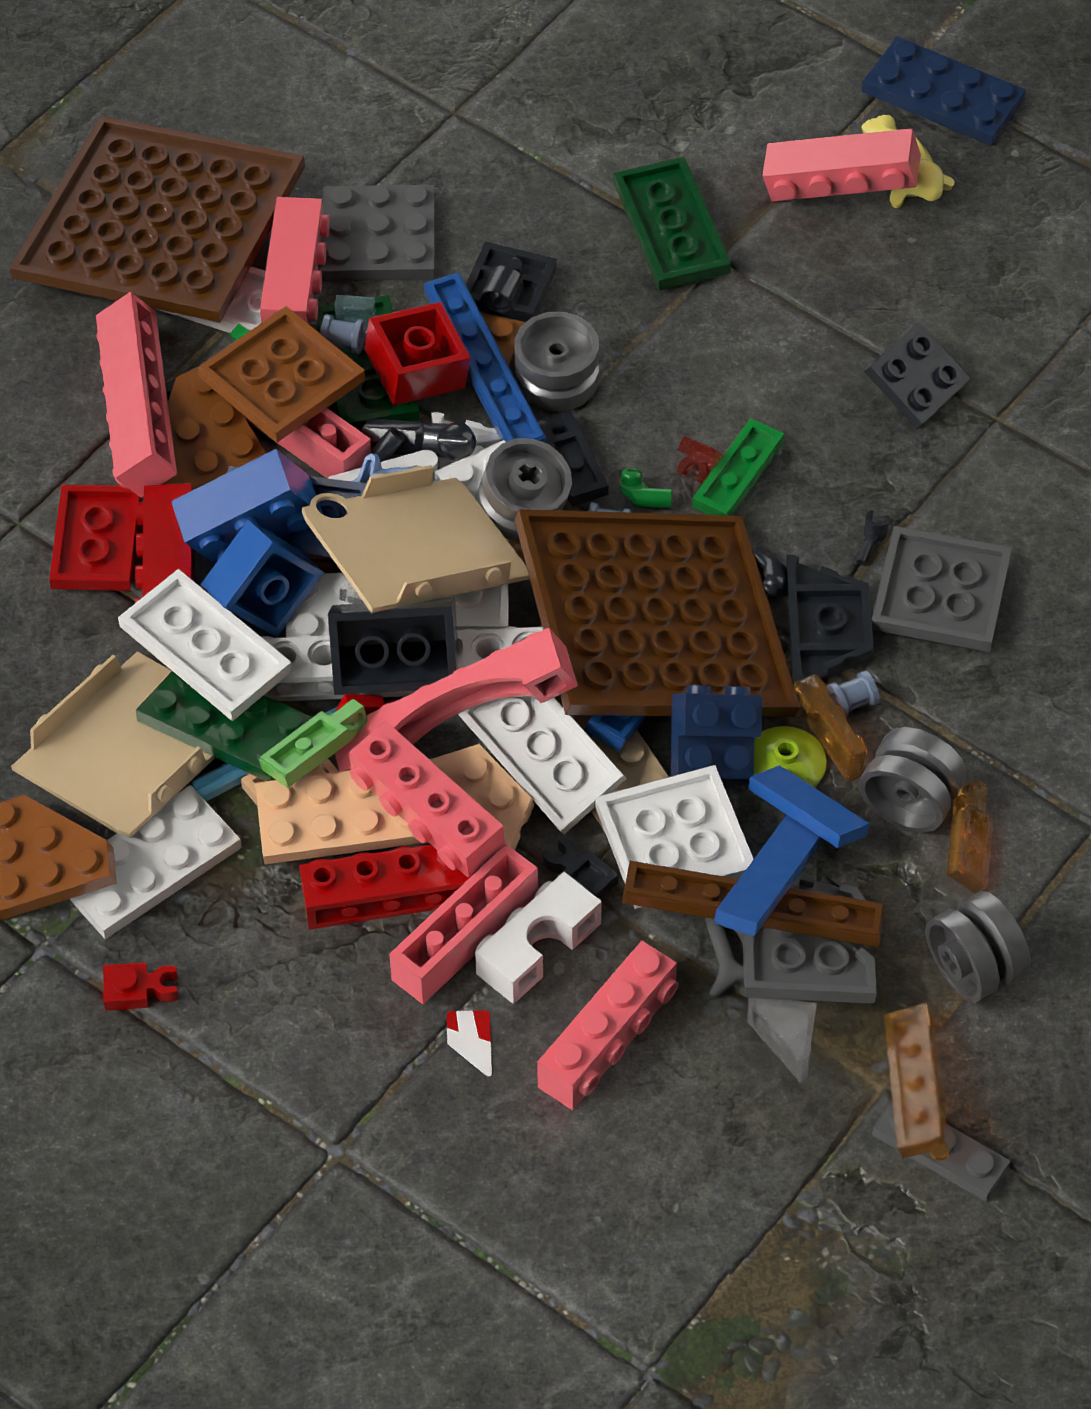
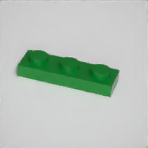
[692,418,784,516]

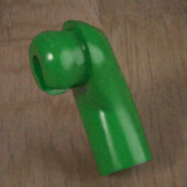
[619,468,672,508]

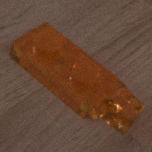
[794,674,867,781]
[947,778,994,894]

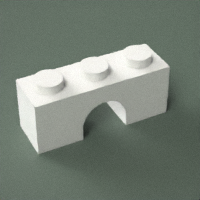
[475,872,601,1004]

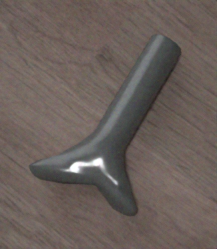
[704,917,744,996]

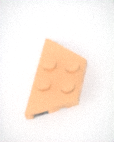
[429,744,535,868]

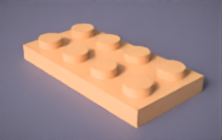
[255,770,428,864]

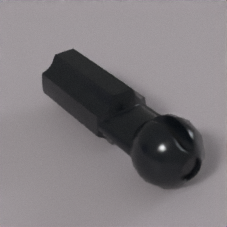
[361,419,476,461]

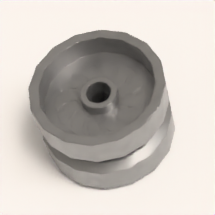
[515,312,599,411]
[475,438,572,542]
[859,727,967,833]
[925,890,1031,1003]

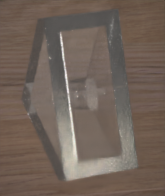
[747,998,817,1083]

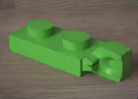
[259,699,368,788]

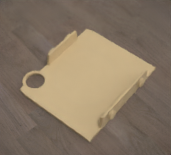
[302,465,530,613]
[11,651,215,838]

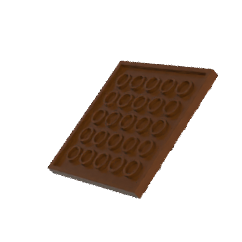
[10,116,306,323]
[514,509,800,717]

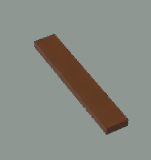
[622,860,885,947]

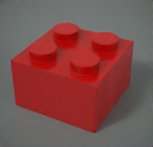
[364,302,471,406]

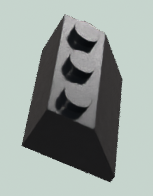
[328,598,458,695]

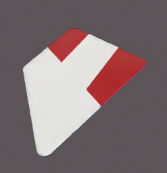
[447,1010,492,1077]

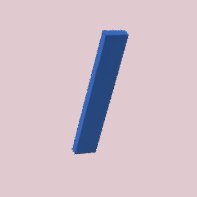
[424,272,546,443]
[714,801,843,936]

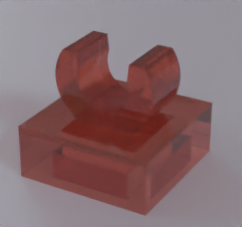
[677,436,723,484]

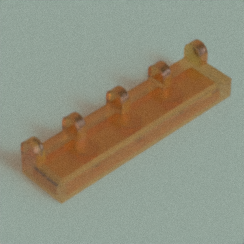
[884,1003,949,1161]

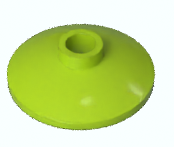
[749,726,827,788]

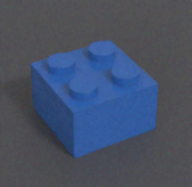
[201,520,325,637]

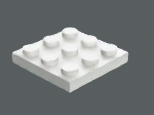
[595,765,754,909]

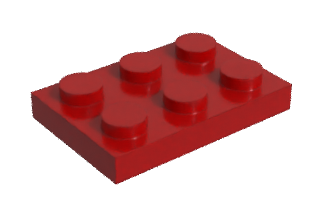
[49,485,141,591]

